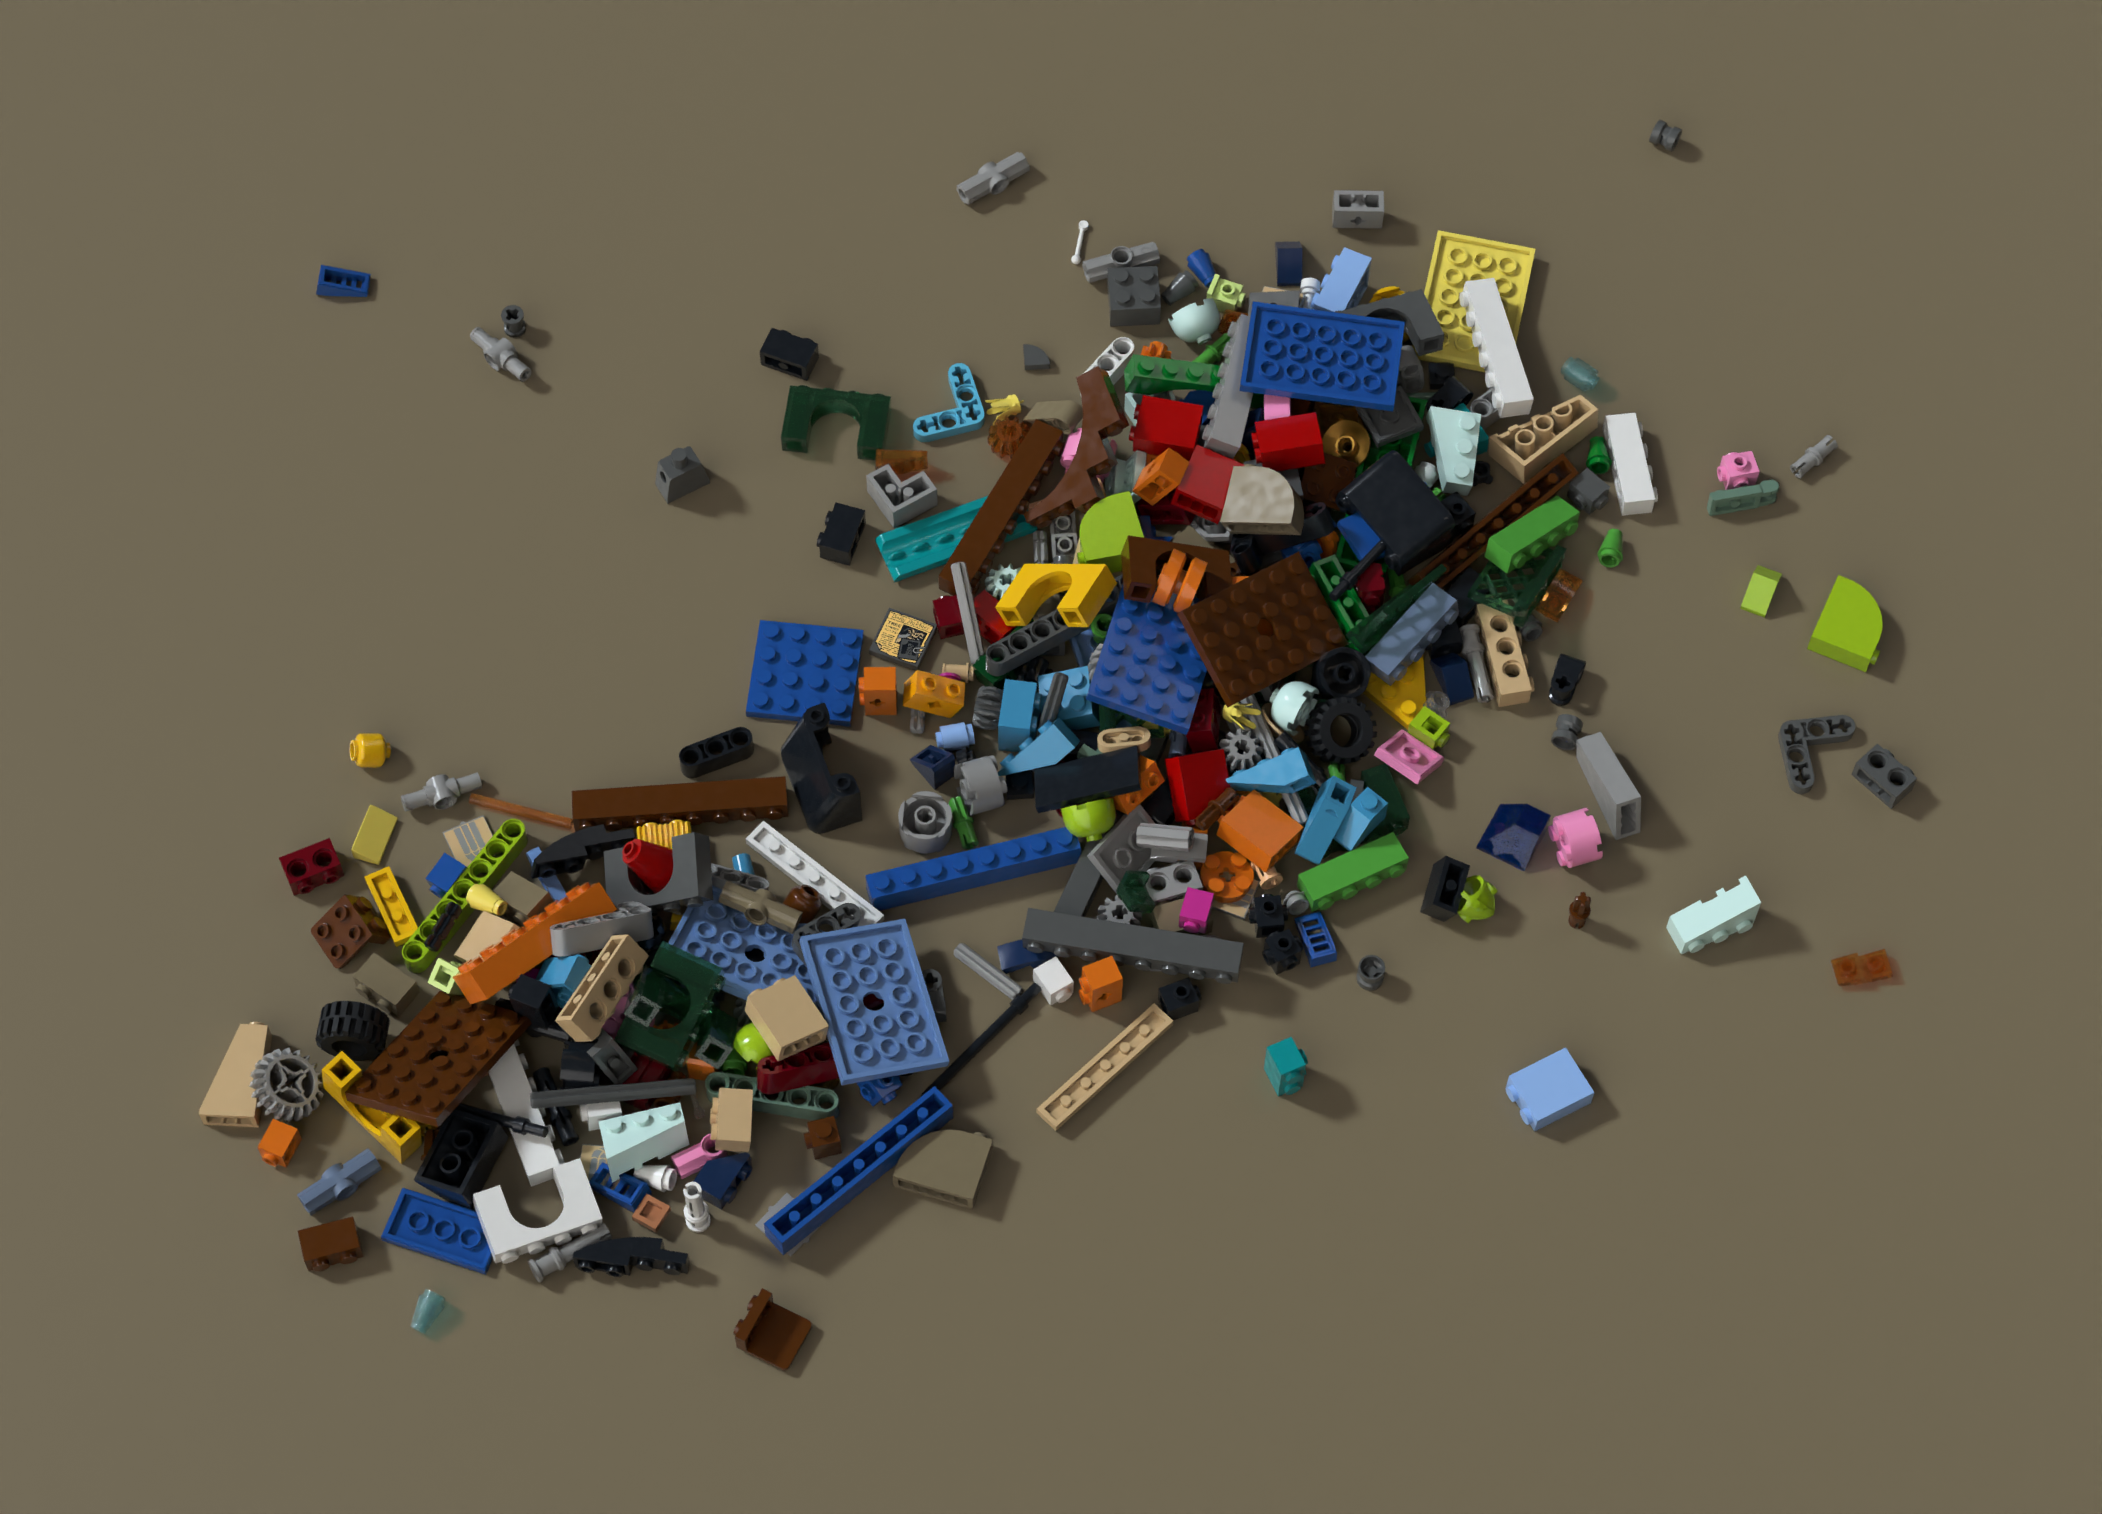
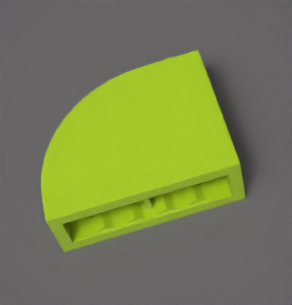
[1077,491,1144,573]
[1807,575,1883,672]

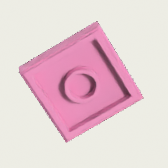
[1374,729,1445,784]

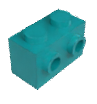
[1264,1037,1308,1096]

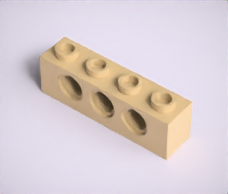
[1474,600,1535,707]
[555,934,649,1042]

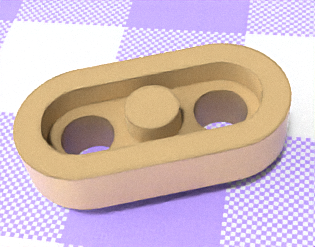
[1097,726,1151,753]

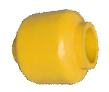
[350,733,391,767]

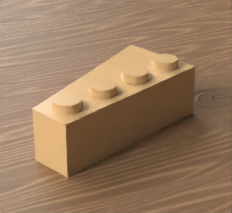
[1489,395,1598,484]

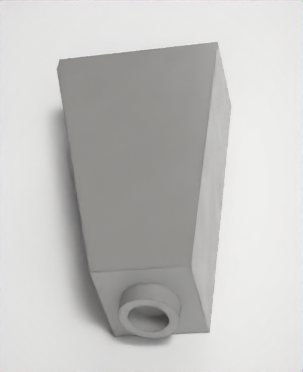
[1576,732,1641,840]

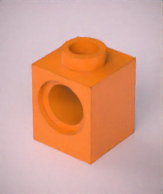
[258,1119,302,1168]

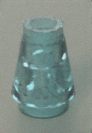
[410,1289,445,1334]

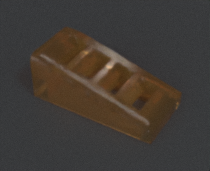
[875,450,928,475]

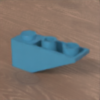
[998,718,1080,776]
[1226,747,1316,794]
[1295,775,1357,865]

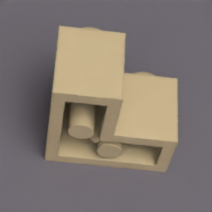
[710,1088,753,1152]

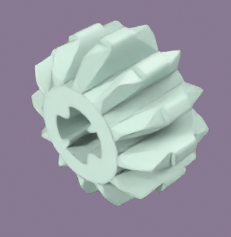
[985,563,1021,601]

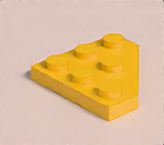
[1363,655,1427,730]

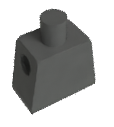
[655,446,710,504]

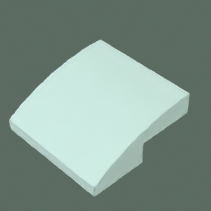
[1104,450,1146,504]

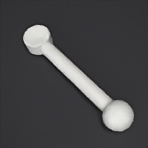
[1071,220,1088,264]

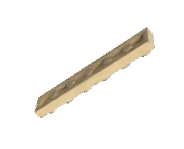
[1037,1003,1173,1131]

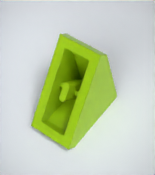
[1740,565,1782,618]

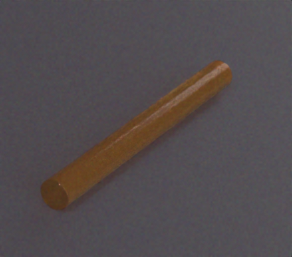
[469,793,573,829]

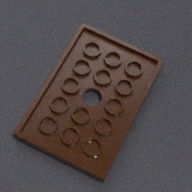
[1177,552,1349,708]
[345,991,532,1127]

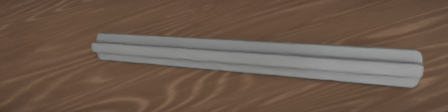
[1240,694,1308,826]

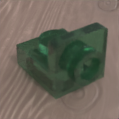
[1116,870,1156,913]

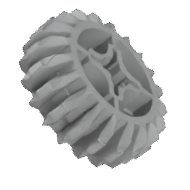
[249,1048,324,1123]

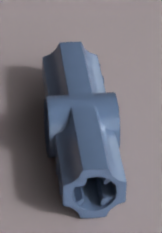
[297,1148,382,1216]

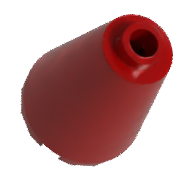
[622,839,673,894]

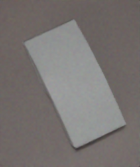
[1050,511,1078,559]
[1150,833,1208,863]

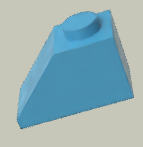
[1333,787,1388,851]

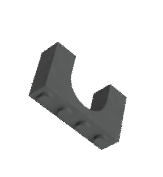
[1335,289,1444,356]
[604,832,713,916]

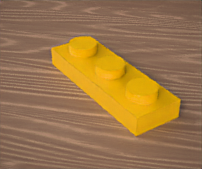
[364,866,418,947]

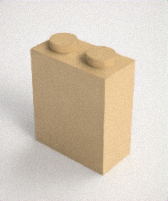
[745,975,829,1061]

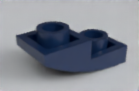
[997,940,1059,974]

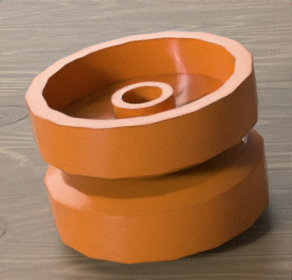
[1152,548,1208,613]

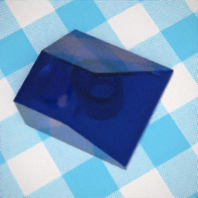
[1476,804,1551,871]

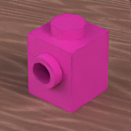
[1179,887,1214,933]

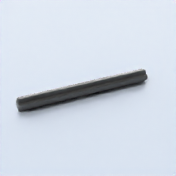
[530,1078,696,1109]

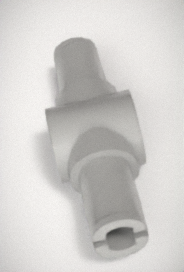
[470,327,531,382]
[400,772,482,812]

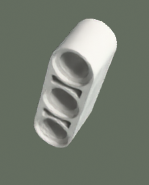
[1080,337,1134,395]

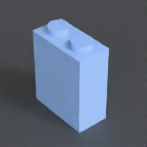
[1506,1047,1594,1132]

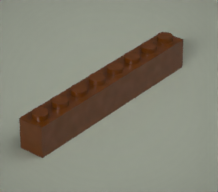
[938,419,1065,596]
[1408,453,1579,596]
[572,776,788,831]

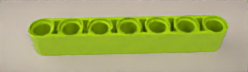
[402,819,528,973]

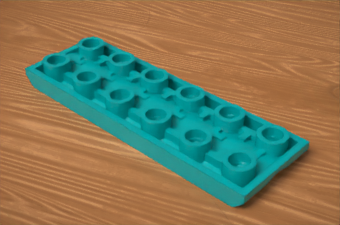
[875,495,1038,583]

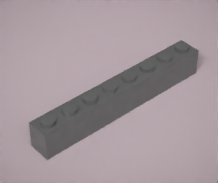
[1022,908,1244,984]

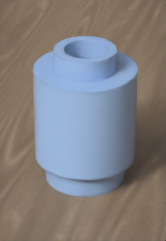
[935,722,975,752]

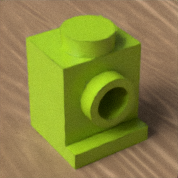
[1407,706,1450,750]

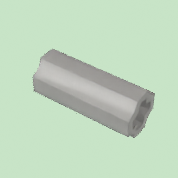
[1136,823,1194,852]

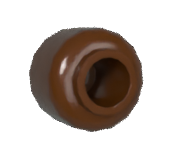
[782,885,822,924]

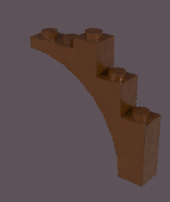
[1023,366,1129,528]

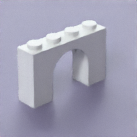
[473,1158,603,1264]

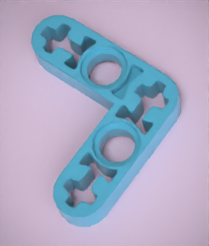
[913,363,985,442]

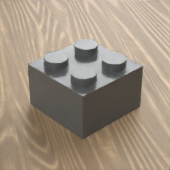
[1107,266,1161,327]

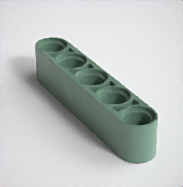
[705,1072,840,1121]

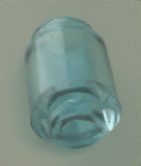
[1560,357,1600,392]

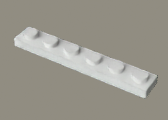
[746,821,884,927]

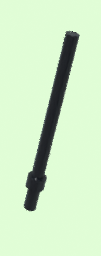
[1329,540,1386,602]
[921,983,1042,1096]
[455,1103,548,1138]

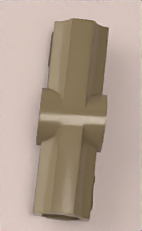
[718,880,803,934]

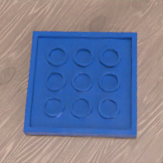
[746,620,864,727]

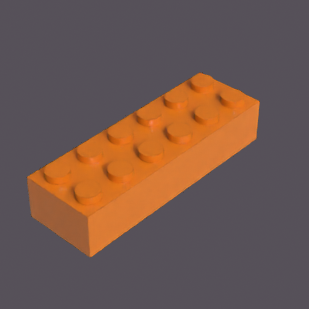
[453,882,617,1005]

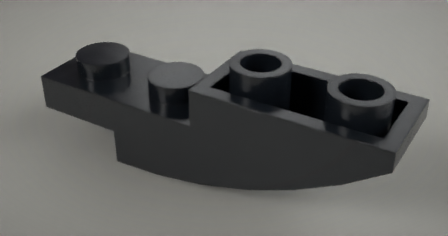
[530,824,635,879]
[573,1237,690,1277]

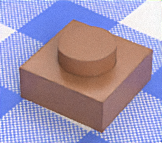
[632,1193,671,1233]

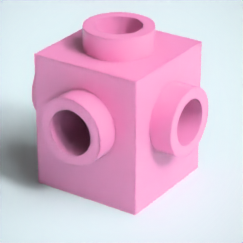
[1717,451,1760,490]

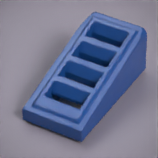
[316,265,371,297]
[1294,912,1337,967]
[589,1162,652,1213]

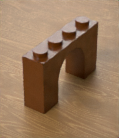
[1121,535,1232,603]

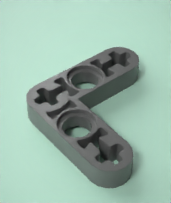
[1778,715,1855,794]
[792,903,861,967]

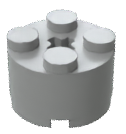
[954,755,1007,816]
[898,791,952,853]

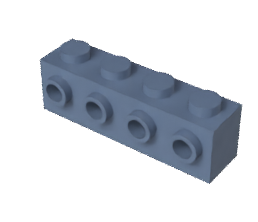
[1365,583,1459,686]

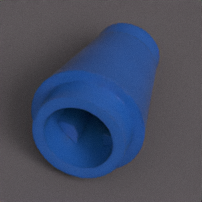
[1187,249,1216,288]

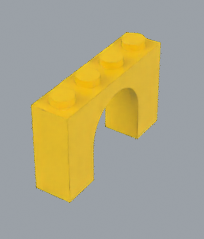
[995,564,1117,627]
[321,1051,422,1164]

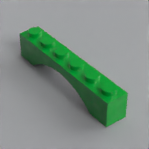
[1124,354,1264,409]

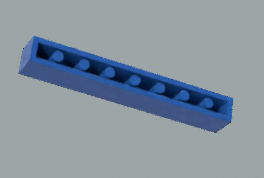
[865,827,1081,911]
[764,1086,953,1255]

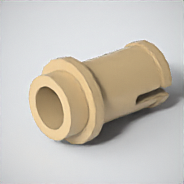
[942,662,975,683]

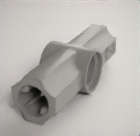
[957,152,1030,205]
[1082,242,1160,283]

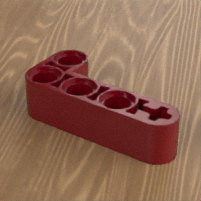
[757,1036,839,1094]

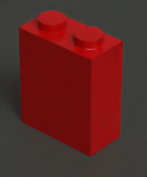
[1129,395,1203,461]
[1251,412,1325,471]
[1171,445,1244,524]
[1165,749,1234,826]

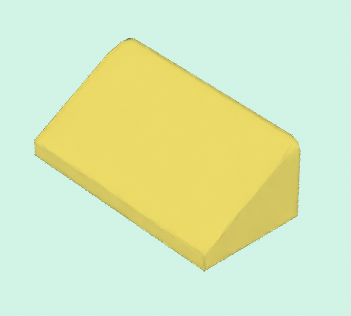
[351,805,398,865]

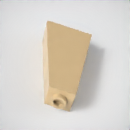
[199,1022,272,1127]

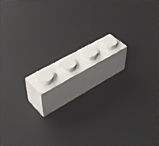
[1602,413,1658,516]

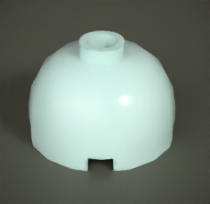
[1168,298,1220,345]
[1269,681,1319,736]

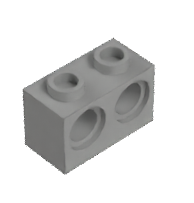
[1141,860,1203,912]

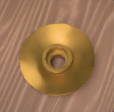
[1322,420,1371,468]

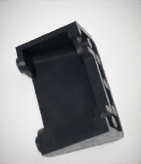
[1335,450,1455,576]
[781,703,862,834]

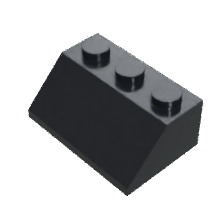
[414,1109,509,1209]

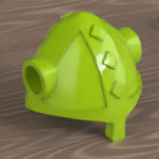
[1457,875,1498,923]

